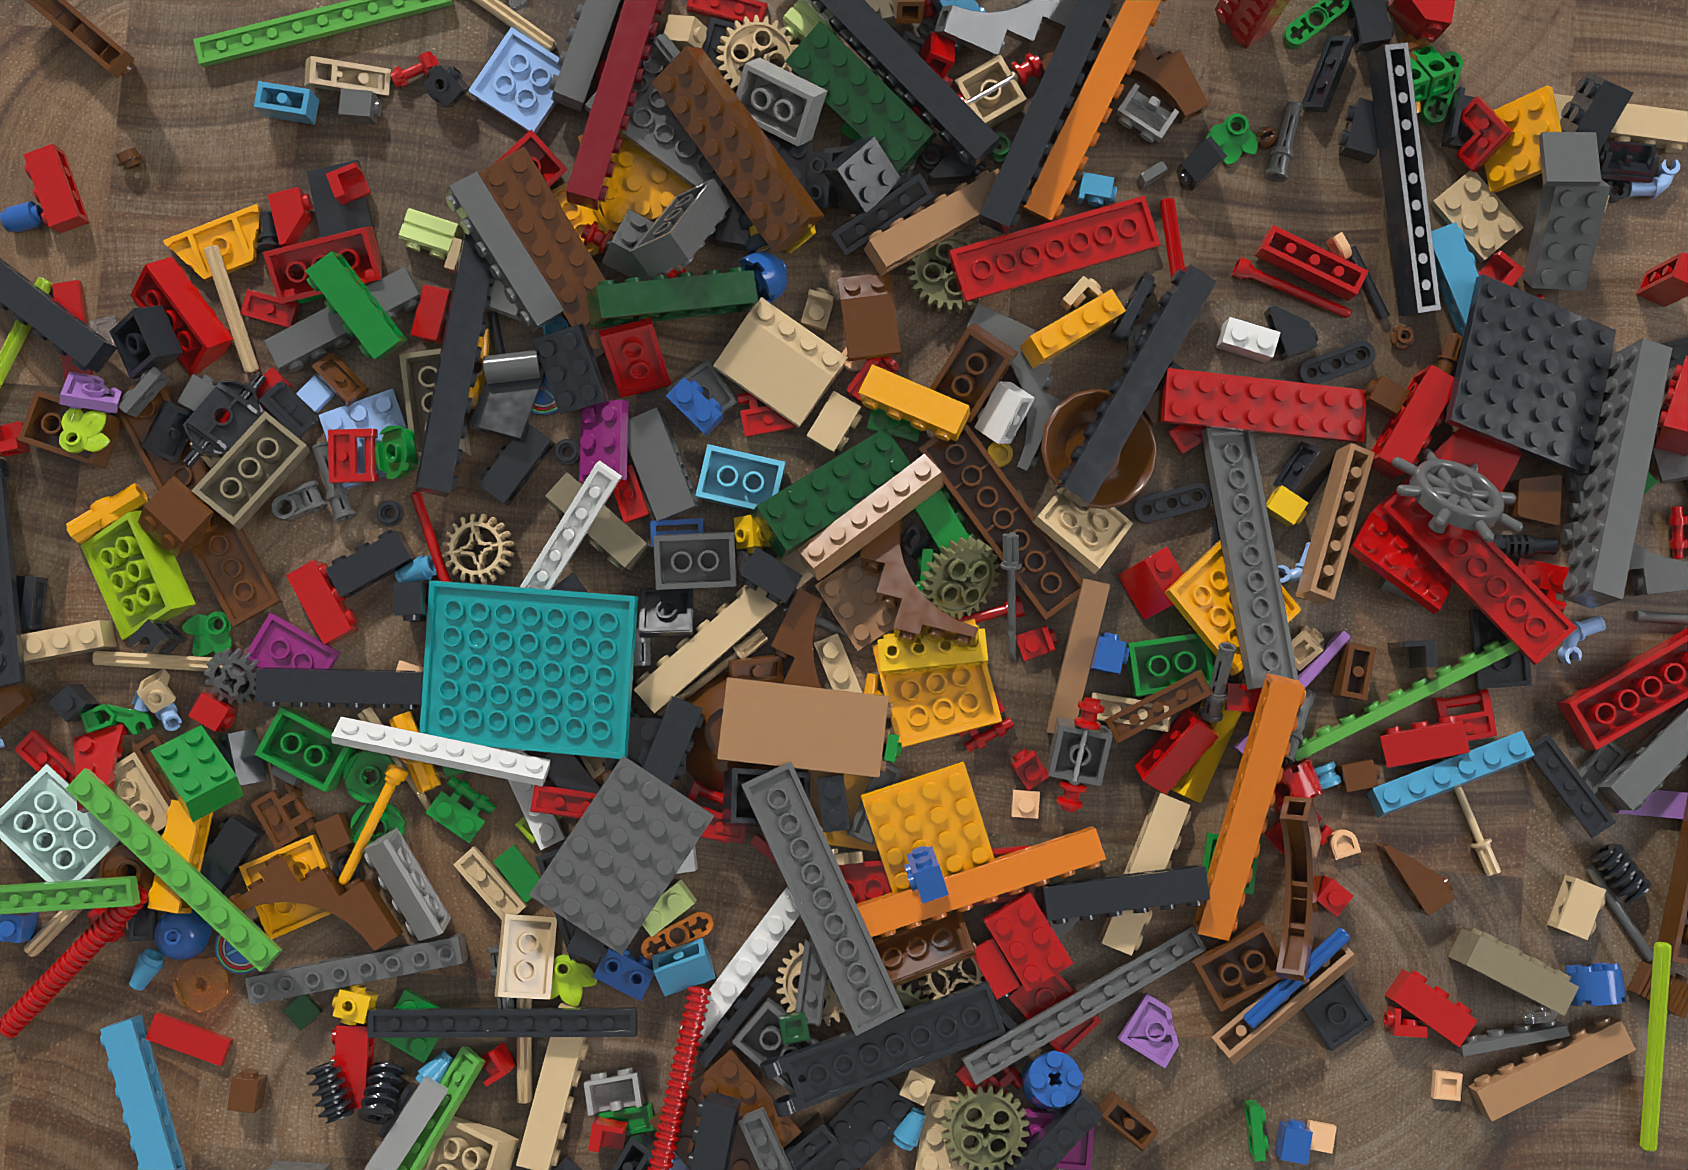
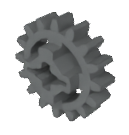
[204,648,259,705]

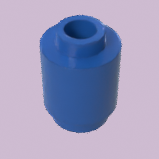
[0,201,43,233]

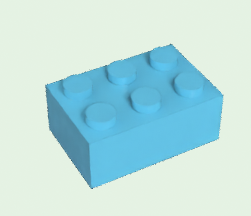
[695,444,786,512]

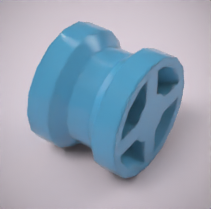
[1314,761,1341,789]

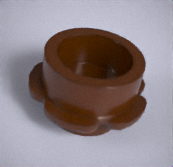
[116,148,143,170]
[1390,324,1416,350]

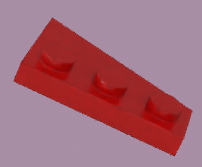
[74,723,128,813]

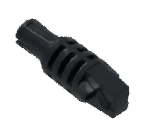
[1492,534,1558,558]

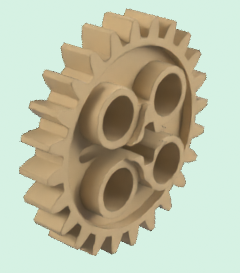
[716,15,798,90]
[776,938,845,1027]

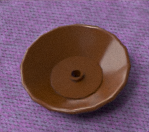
[1041,388,1157,510]
[684,672,779,791]

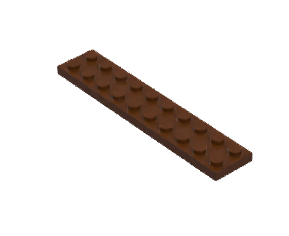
[117,381,282,627]

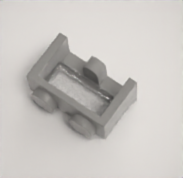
[1116,83,1179,143]
[584,1067,646,1116]

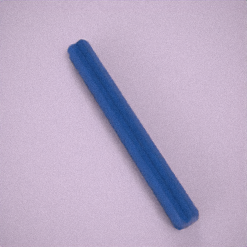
[1243,928,1350,1028]

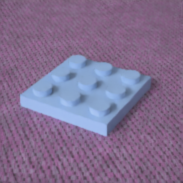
[468,27,562,134]
[319,388,419,489]

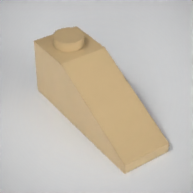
[304,56,391,96]

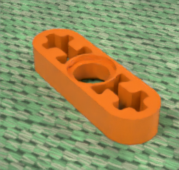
[641,910,714,960]

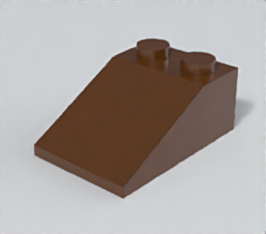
[838,272,901,361]

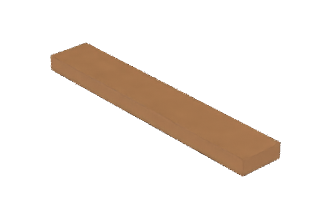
[1046,578,1110,733]

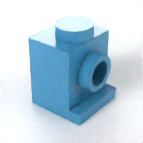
[1076,172,1117,207]

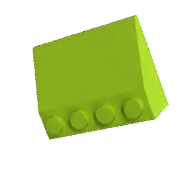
[80,510,196,640]

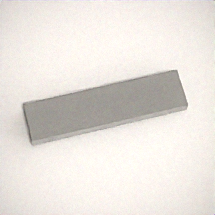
[364,1075,448,1170]

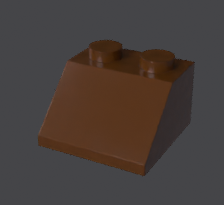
[138,476,214,558]

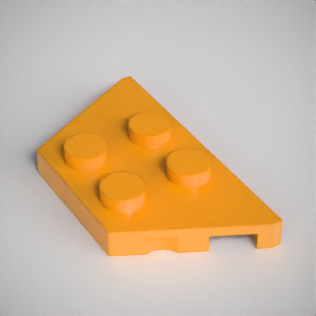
[163,204,262,282]

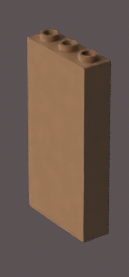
[717,677,893,778]

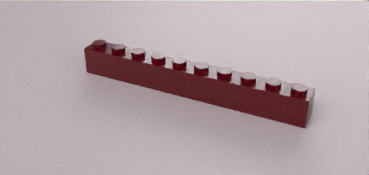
[566,0,665,210]

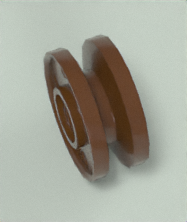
[99,843,155,893]

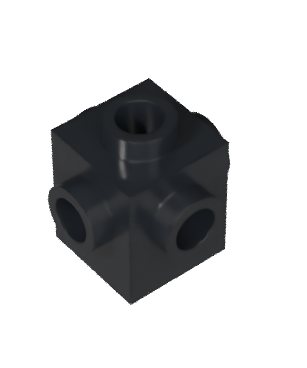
[423,65,470,107]

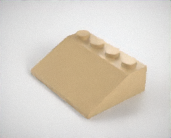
[713,297,848,428]
[422,1116,519,1170]

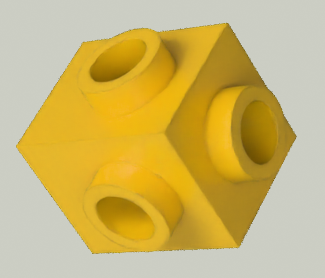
[734,515,772,554]
[332,984,379,1025]

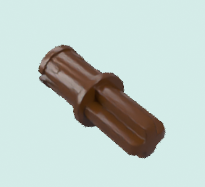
[1437,333,1463,375]

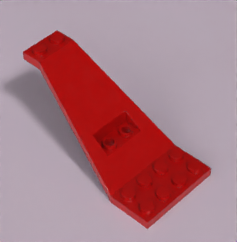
[1348,428,1523,614]

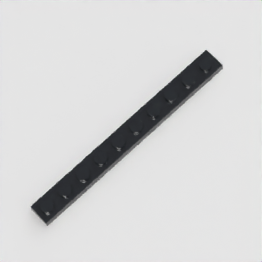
[368,1007,638,1038]

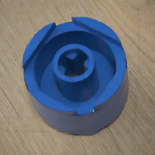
[1564,962,1627,1006]
[1021,1051,1083,1109]

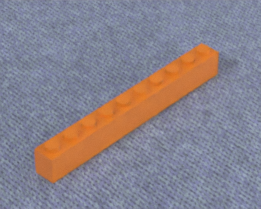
[1022,0,1167,222]
[1193,673,1306,941]
[856,826,1106,938]

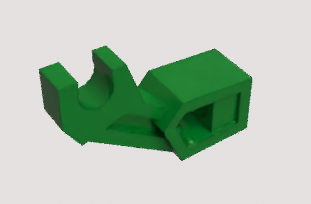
[80,704,156,735]

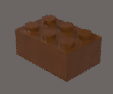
[929,323,1019,423]
[17,390,122,469]
[1189,920,1281,1012]

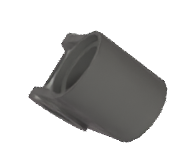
[271,481,328,522]

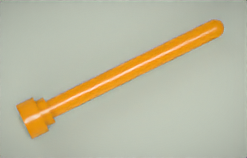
[339,763,409,885]

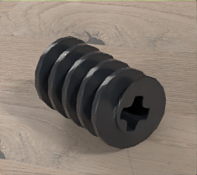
[1589,843,1651,903]
[306,1060,354,1124]
[358,1062,405,1125]

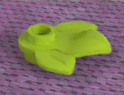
[59,408,110,453]
[549,954,597,1007]

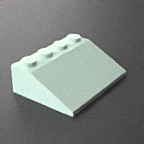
[0,764,121,882]

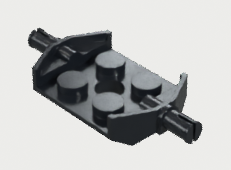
[182,372,267,468]

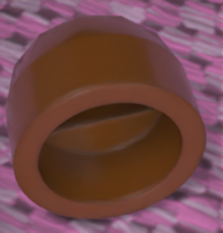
[1255,126,1277,149]

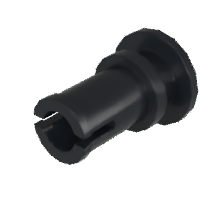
[256,211,282,253]

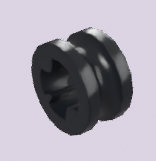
[1606,179,1629,203]

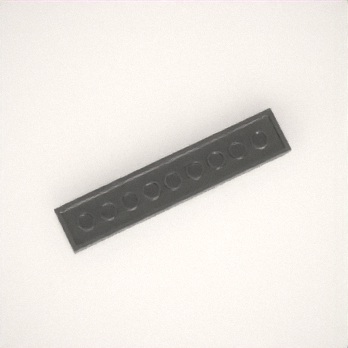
[1201,428,1299,690]
[741,762,905,1036]

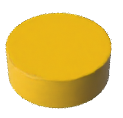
[987,442,1013,468]

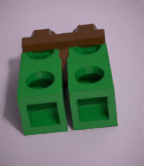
[1379,34,1455,103]

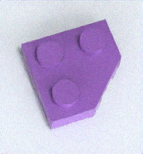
[59,372,122,413]
[1118,992,1179,1068]

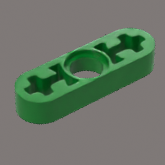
[1282,0,1349,49]
[1419,51,1463,126]

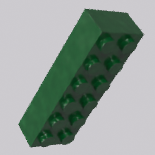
[784,21,938,174]
[586,267,758,328]
[751,427,911,559]

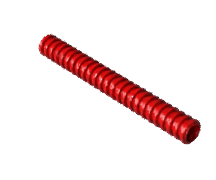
[0,885,149,1038]
[647,986,712,1170]

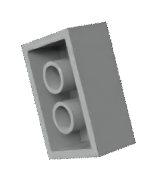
[736,57,827,146]

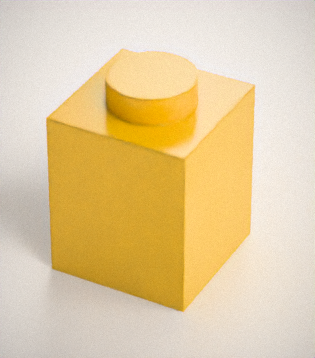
[1266,485,1308,527]

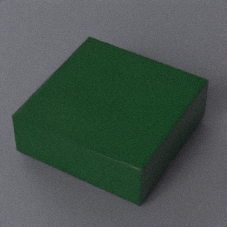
[283,994,323,1031]
[778,1011,810,1045]

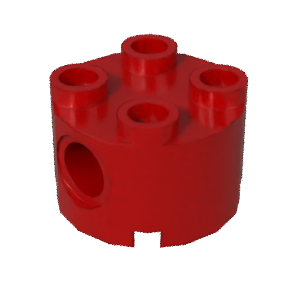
[1273,758,1323,813]

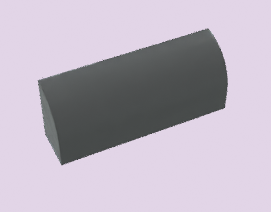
[627,407,701,521]

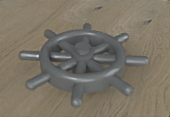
[1392,448,1523,543]

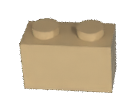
[807,391,863,455]
[1547,875,1606,940]

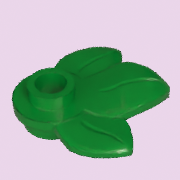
[1206,114,1258,165]
[182,611,232,657]

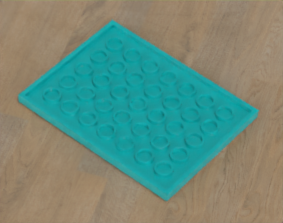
[420,581,638,759]

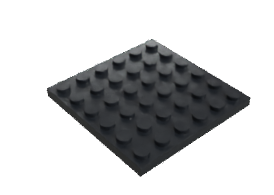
[1445,274,1616,477]

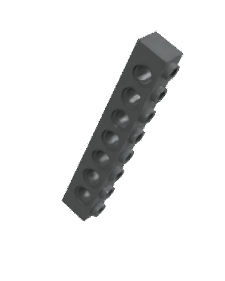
[245,932,469,1005]

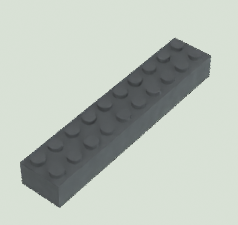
[1563,338,1672,609]

